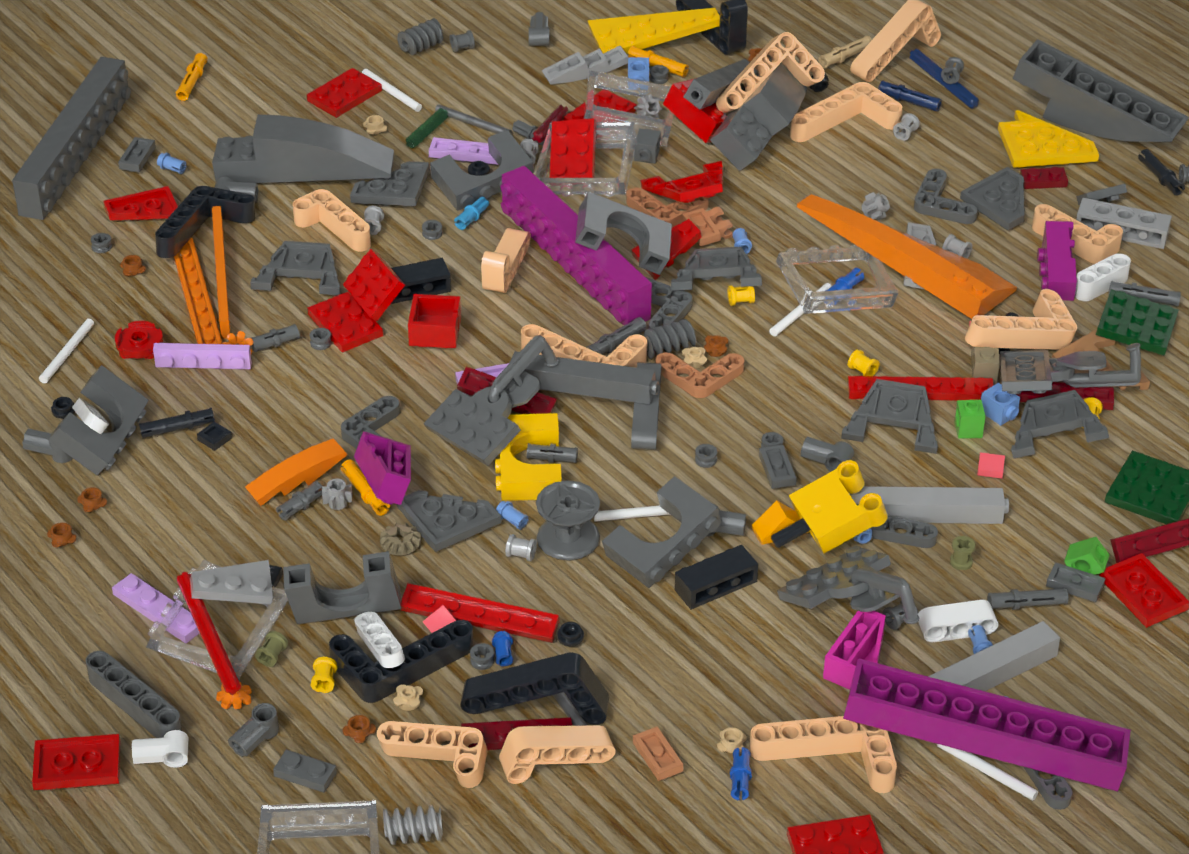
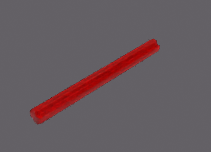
[176,572,241,695]

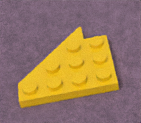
[998,110,1099,168]

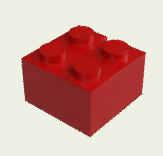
[408,294,461,348]

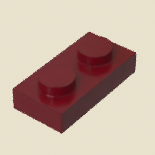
[1020,167,1068,189]

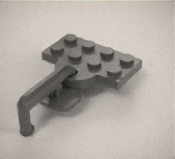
[424,335,559,466]
[1000,343,1141,394]
[777,546,920,624]

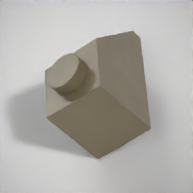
[971,347,1000,385]

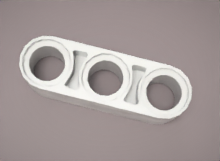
[1075,254,1131,301]
[918,600,998,642]

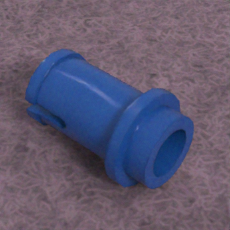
[492,631,513,666]

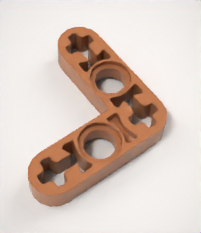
[626,188,709,227]
[655,352,744,398]

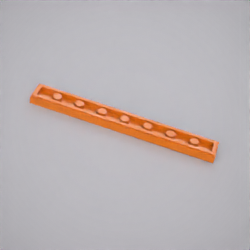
[212,206,230,339]
[174,238,222,344]

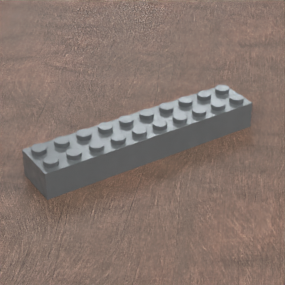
[12,57,131,220]

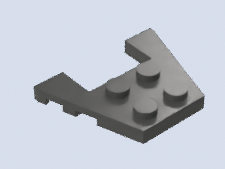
[250,241,340,295]
[671,247,762,291]
[841,379,938,454]
[1011,390,1109,459]

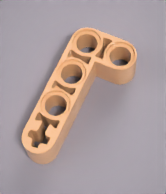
[293,189,371,252]
[1032,204,1123,264]
[481,228,531,293]
[377,721,487,788]
[499,725,615,784]

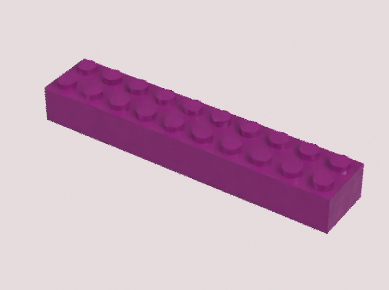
[500,166,652,325]
[843,658,1131,792]

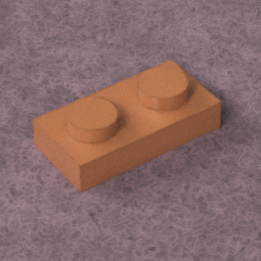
[633,726,683,781]

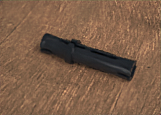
[1138,149,1185,196]
[139,407,215,439]

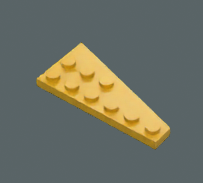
[587,8,720,54]

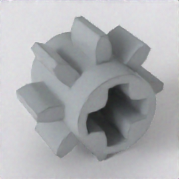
[634,94,662,122]
[862,192,890,221]
[322,479,353,510]

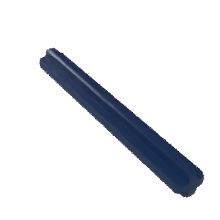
[910,49,979,109]

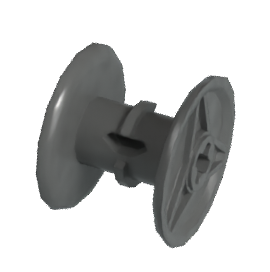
[536,480,600,560]

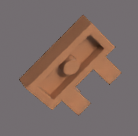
[682,207,733,246]

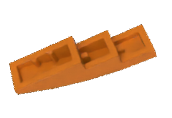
[245,438,348,506]

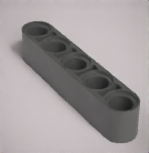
[631,362,661,450]
[86,651,182,738]

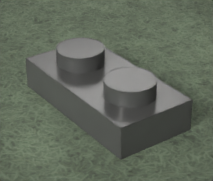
[118,137,156,172]
[1076,184,1127,205]
[759,445,796,489]
[1046,562,1105,602]
[273,750,337,793]

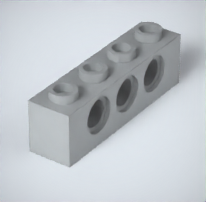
[1076,198,1172,249]

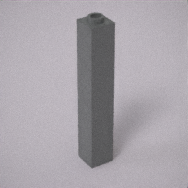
[684,59,758,109]
[510,351,659,404]

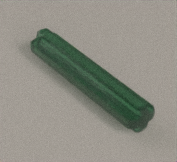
[405,108,448,149]

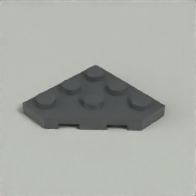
[350,161,430,207]
[960,167,1025,230]
[397,490,501,552]

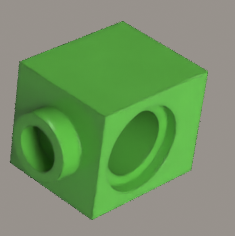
[954,400,985,439]
[1064,537,1110,575]

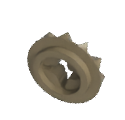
[380,523,421,555]

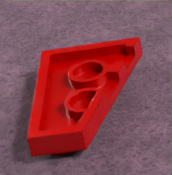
[103,186,178,220]
[631,219,702,280]

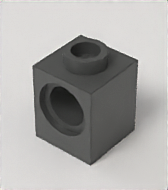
[634,128,661,164]

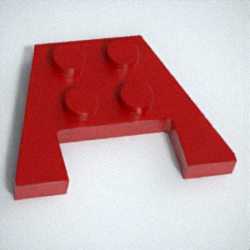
[640,161,723,203]

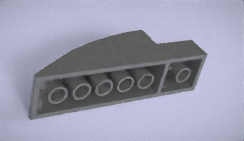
[1013,39,1189,142]
[710,57,807,171]
[212,114,394,183]

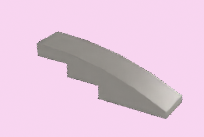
[542,46,628,84]

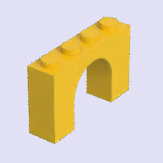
[495,413,562,501]

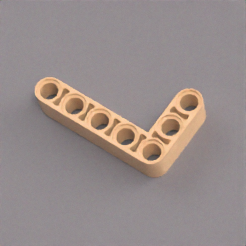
[850,0,941,82]
[716,32,825,113]
[790,82,903,142]
[965,289,1078,350]
[521,324,647,368]
[749,716,897,793]

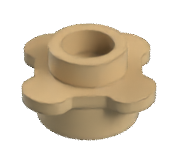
[363,115,387,134]
[682,347,707,369]
[393,685,423,711]
[717,727,747,754]

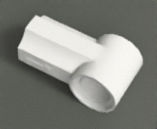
[132,730,189,768]

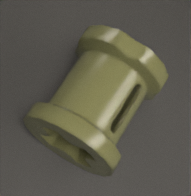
[950,536,976,570]
[255,631,288,667]

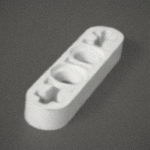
[72,397,109,434]
[354,612,405,668]

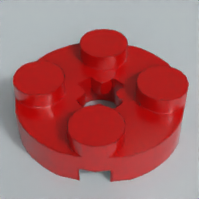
[115,321,163,359]

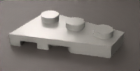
[190,560,273,604]

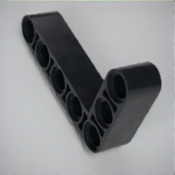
[676,0,748,55]
[155,186,255,258]
[329,620,474,703]
[460,652,609,725]

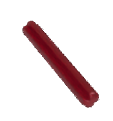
[532,105,568,143]

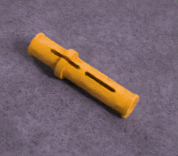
[628,46,689,78]
[176,53,208,101]
[340,459,390,516]

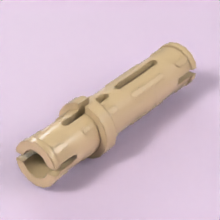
[818,35,872,68]

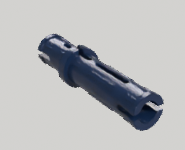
[878,80,942,112]

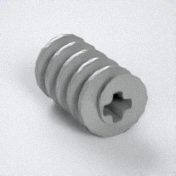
[383,805,443,845]

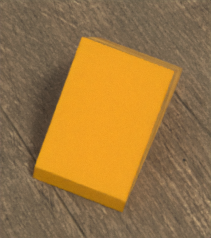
[752,500,809,545]

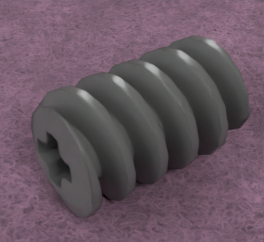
[397,18,443,55]
[644,319,696,359]

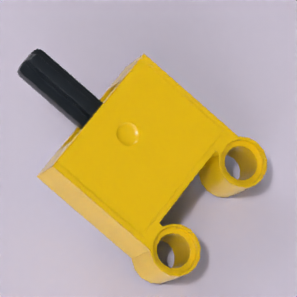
[771,460,888,554]

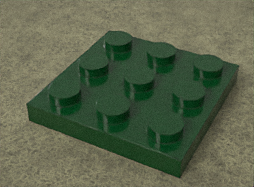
[1095,289,1179,356]
[1105,450,1189,524]

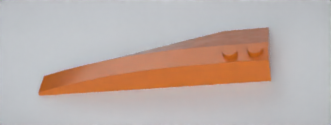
[797,194,1017,319]

